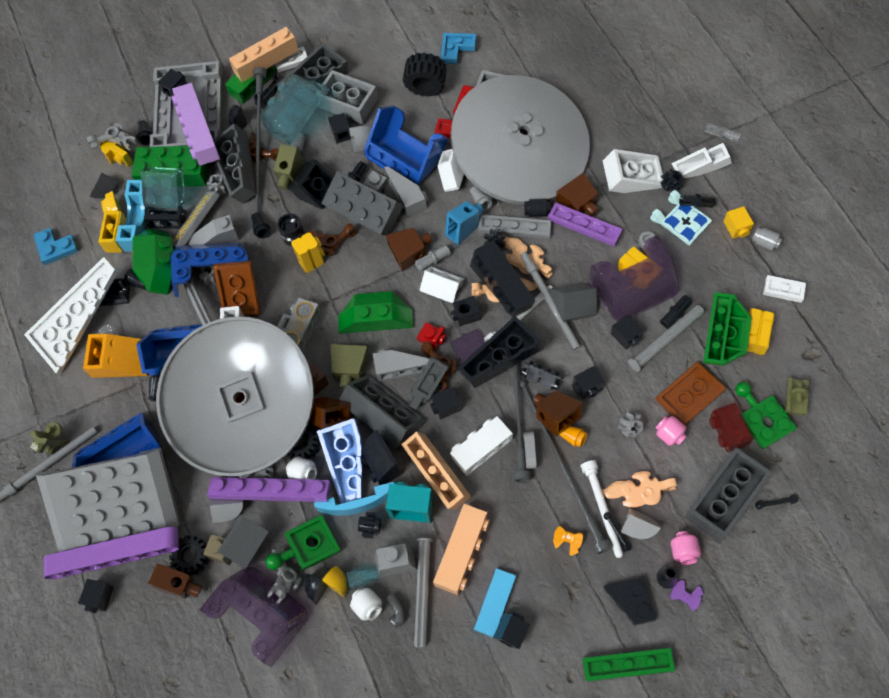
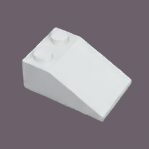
[603,149,663,193]

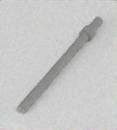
[520,252,580,350]
[0,427,98,501]

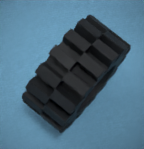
[287,425,320,460]
[169,535,209,575]

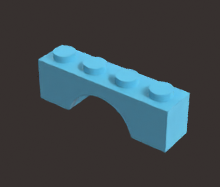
[116,180,152,252]

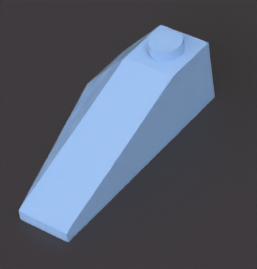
[317,418,362,504]

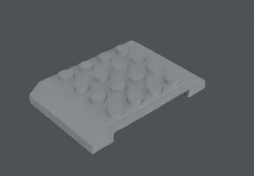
[150,61,222,147]
[36,447,181,552]

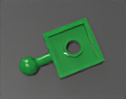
[735,382,797,450]
[266,515,340,571]

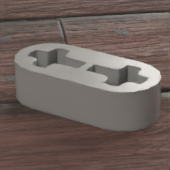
[523,431,536,469]

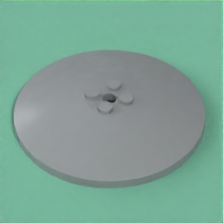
[451,75,590,205]

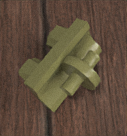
[785,377,809,416]
[30,422,68,454]

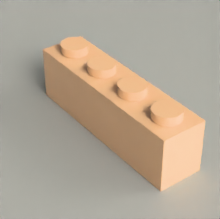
[229,27,299,82]
[401,432,471,510]
[433,504,490,595]

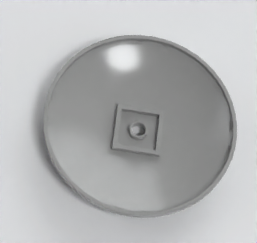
[156,317,314,476]

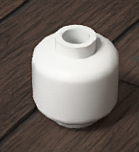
[286,456,317,480]
[350,588,382,621]

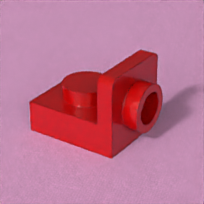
[417,322,447,350]

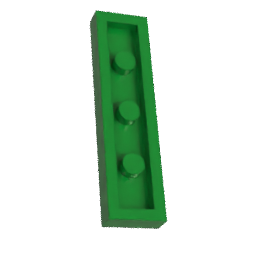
[582,648,675,682]

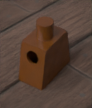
[556,173,599,217]
[386,228,432,271]
[533,391,583,436]
[309,397,351,429]
[148,563,202,599]

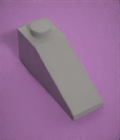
[384,166,428,217]
[185,215,239,246]
[373,350,429,382]

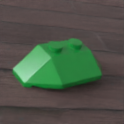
[132,229,173,295]
[338,291,413,334]
[703,292,752,366]

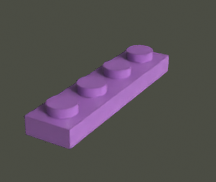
[548,202,622,247]

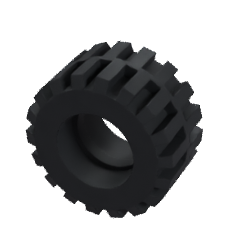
[403,52,447,96]

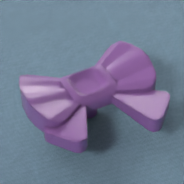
[670,580,703,611]

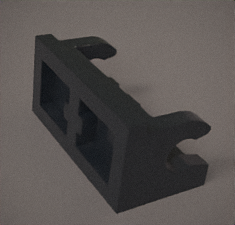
[253,73,284,112]
[144,206,187,229]
[99,278,130,307]

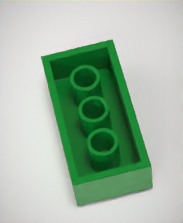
[131,146,209,188]

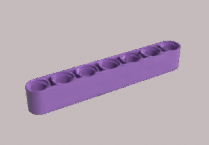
[44,527,179,579]

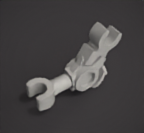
[87,123,137,150]
[267,548,302,604]

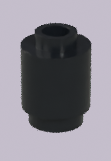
[524,198,550,217]

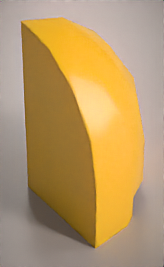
[101,191,121,213]
[322,566,348,597]

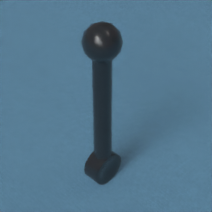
[755,495,798,510]
[603,512,631,552]

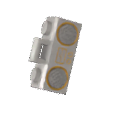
[277,298,321,352]

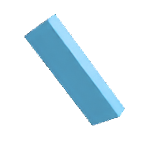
[474,568,516,638]

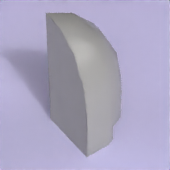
[349,126,372,152]
[210,499,243,523]
[621,508,661,539]

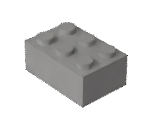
[315,70,378,124]

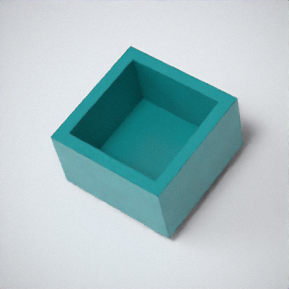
[386,482,434,523]

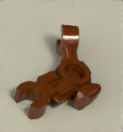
[248,133,279,161]
[309,223,357,256]
[421,341,457,391]

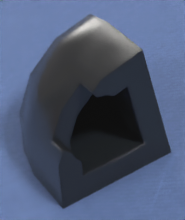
[228,105,248,129]
[89,173,118,199]
[305,573,327,605]

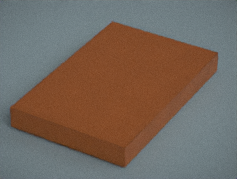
[213,261,261,316]
[655,361,727,426]

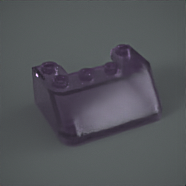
[589,235,680,321]
[199,566,309,667]

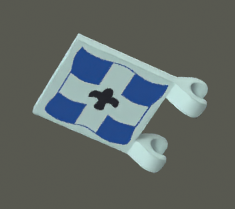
[650,190,712,246]

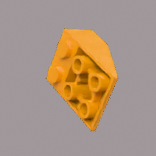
[83,334,148,378]

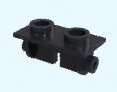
[521,360,563,390]

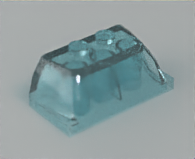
[261,74,330,146]

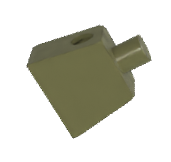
[274,144,305,190]
[330,344,369,389]

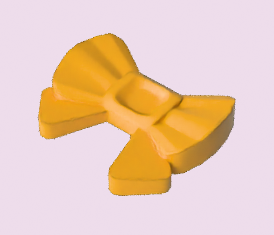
[553,526,583,556]

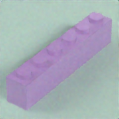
[171,83,220,166]

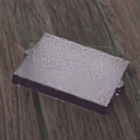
[450,329,485,364]

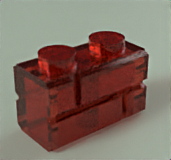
[709,403,753,452]

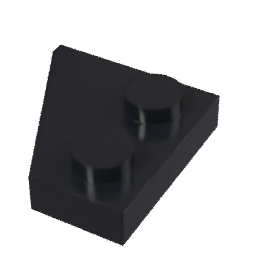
[603,577,657,626]

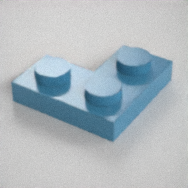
[440,33,476,64]
[33,228,78,265]

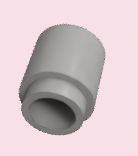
[752,227,782,251]

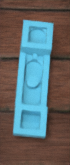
[314,482,394,516]

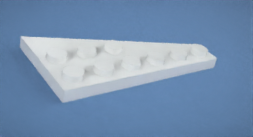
[24,257,118,375]

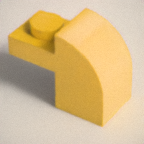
[100,141,133,167]

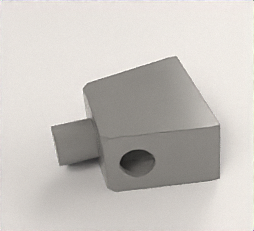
[375,544,417,578]

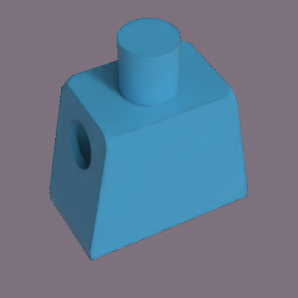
[445,202,484,245]

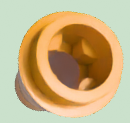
[559,426,588,448]

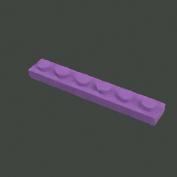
[207,477,331,502]

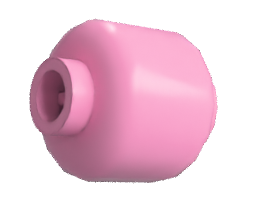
[656,416,687,446]
[670,531,701,565]

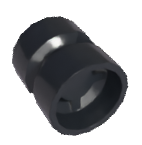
[277,213,305,246]

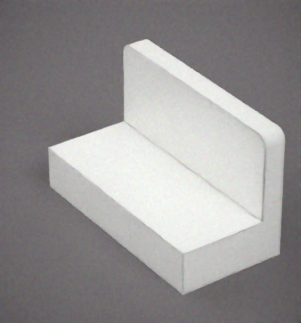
[420,266,464,303]

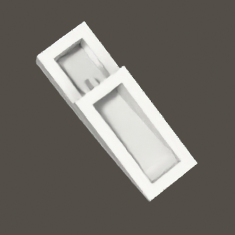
[672,143,732,178]

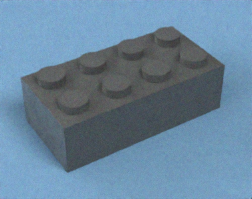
[321,171,404,236]
[685,448,772,543]

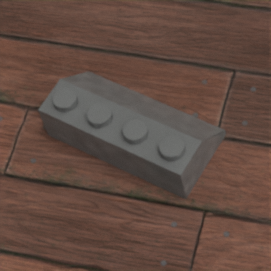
[339,374,427,448]

